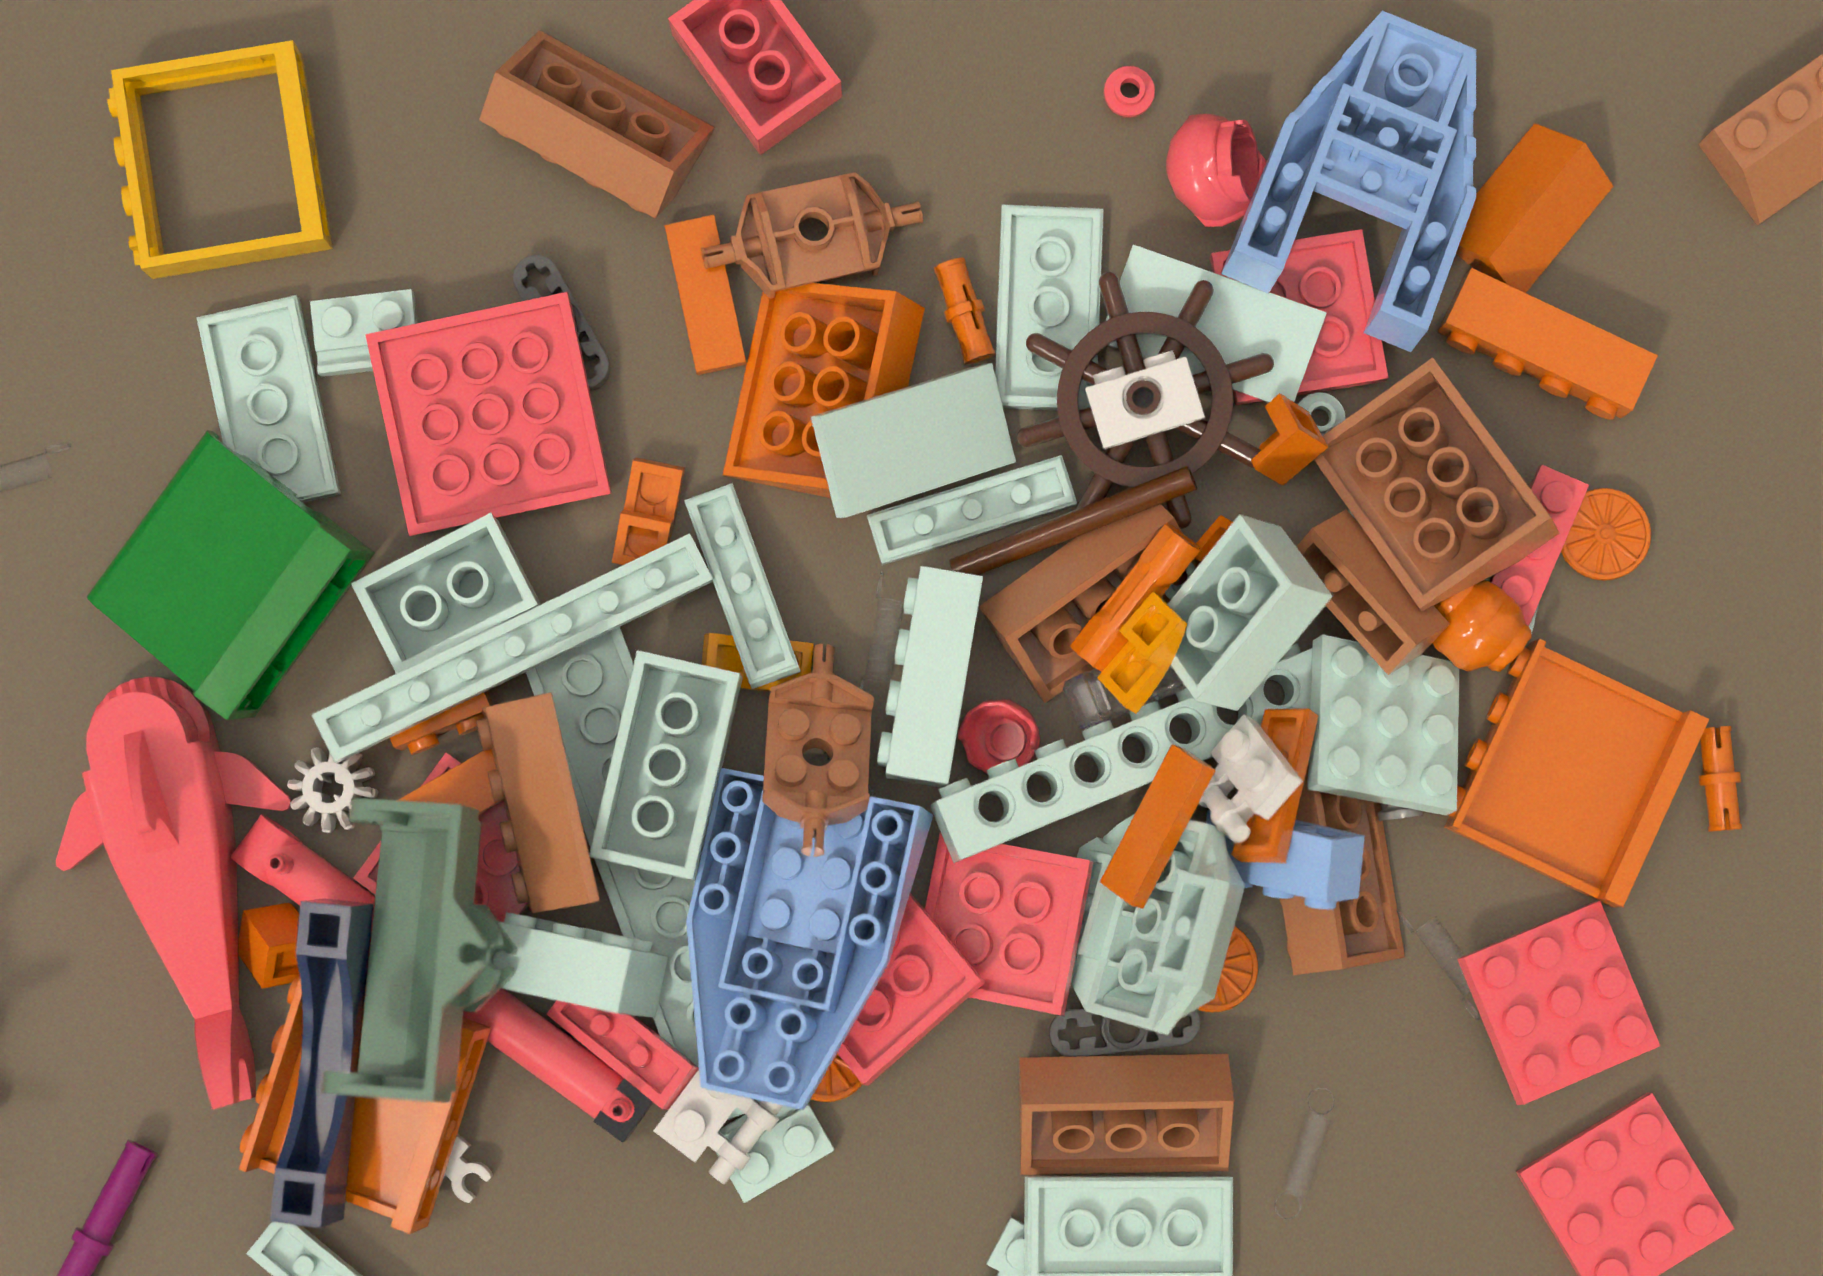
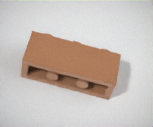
[1296,509,1450,675]

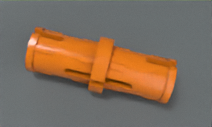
[934,258,996,365]
[1699,726,1742,832]

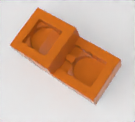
[612,457,685,565]

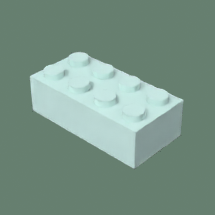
[877,566,983,788]
[589,650,743,881]

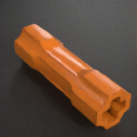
[1070,522,1201,672]

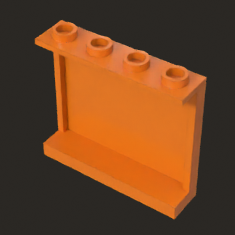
[1444,638,1709,908]
[238,974,491,1234]

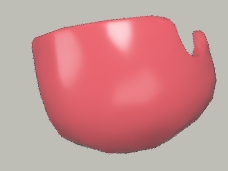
[958,699,1040,774]

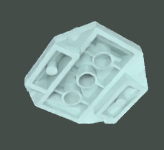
[1071,814,1245,1035]

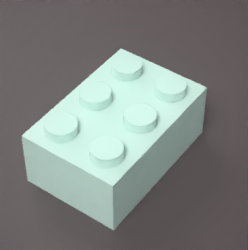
[351,513,541,674]
[1168,514,1333,711]
[492,912,668,1018]

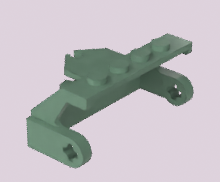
[321,799,518,1103]

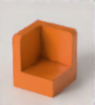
[1251,393,1328,486]
[238,903,300,989]

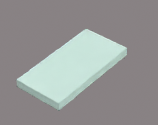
[995,205,1103,411]
[1105,245,1327,403]
[197,295,341,503]
[811,363,1016,518]
[1024,1176,1233,1276]

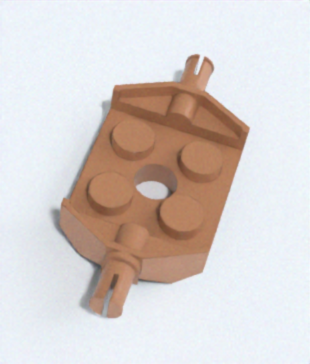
[701,172,923,298]
[762,644,874,857]

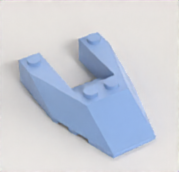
[1221,10,1476,352]

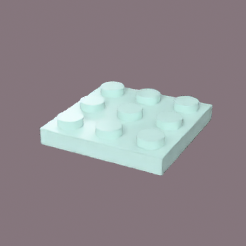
[1308,635,1459,815]

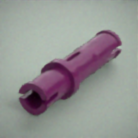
[56,1140,158,1276]

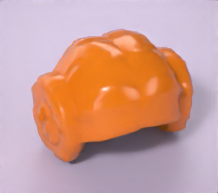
[1433,580,1532,672]

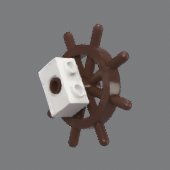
[1017,272,1274,529]

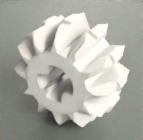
[287,747,378,833]

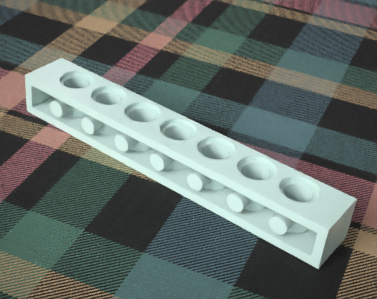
[930,644,1312,863]

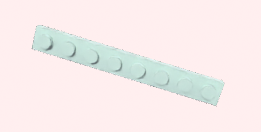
[312,533,713,764]

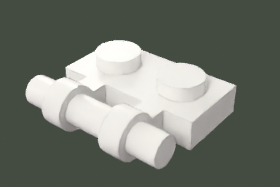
[1199,714,1302,843]
[653,1070,783,1184]

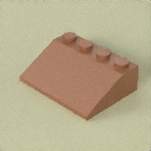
[1314,357,1559,611]

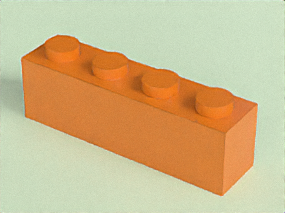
[1437,268,1658,420]

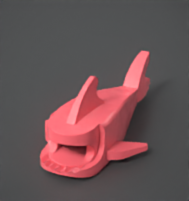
[56,677,292,1110]

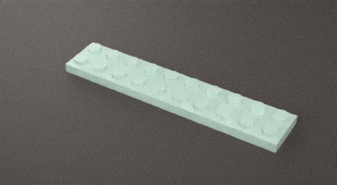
[526,627,760,1120]

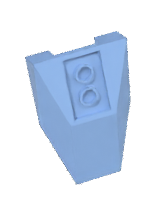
[686,768,933,1110]

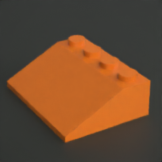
[723,283,925,498]

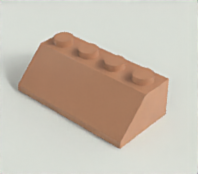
[479,30,714,219]
[1698,54,1823,226]
[978,504,1198,703]
[476,692,599,913]
[1279,761,1405,975]
[1019,1054,1234,1175]

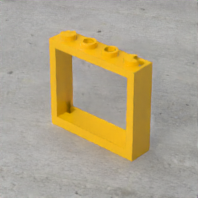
[107,40,332,279]

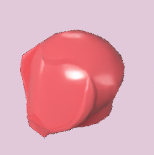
[1166,114,1267,227]

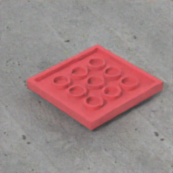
[365,292,612,536]

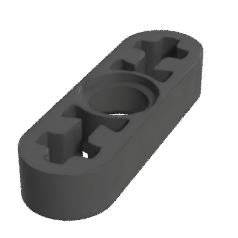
[513,255,611,391]
[1049,1008,1200,1057]

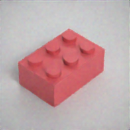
[668,0,842,155]

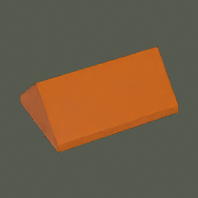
[1456,123,1614,293]

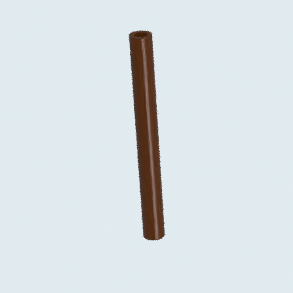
[949,466,1197,575]

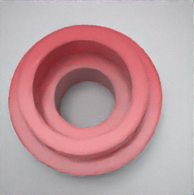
[1104,66,1155,117]

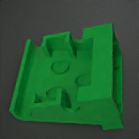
[87,430,375,720]

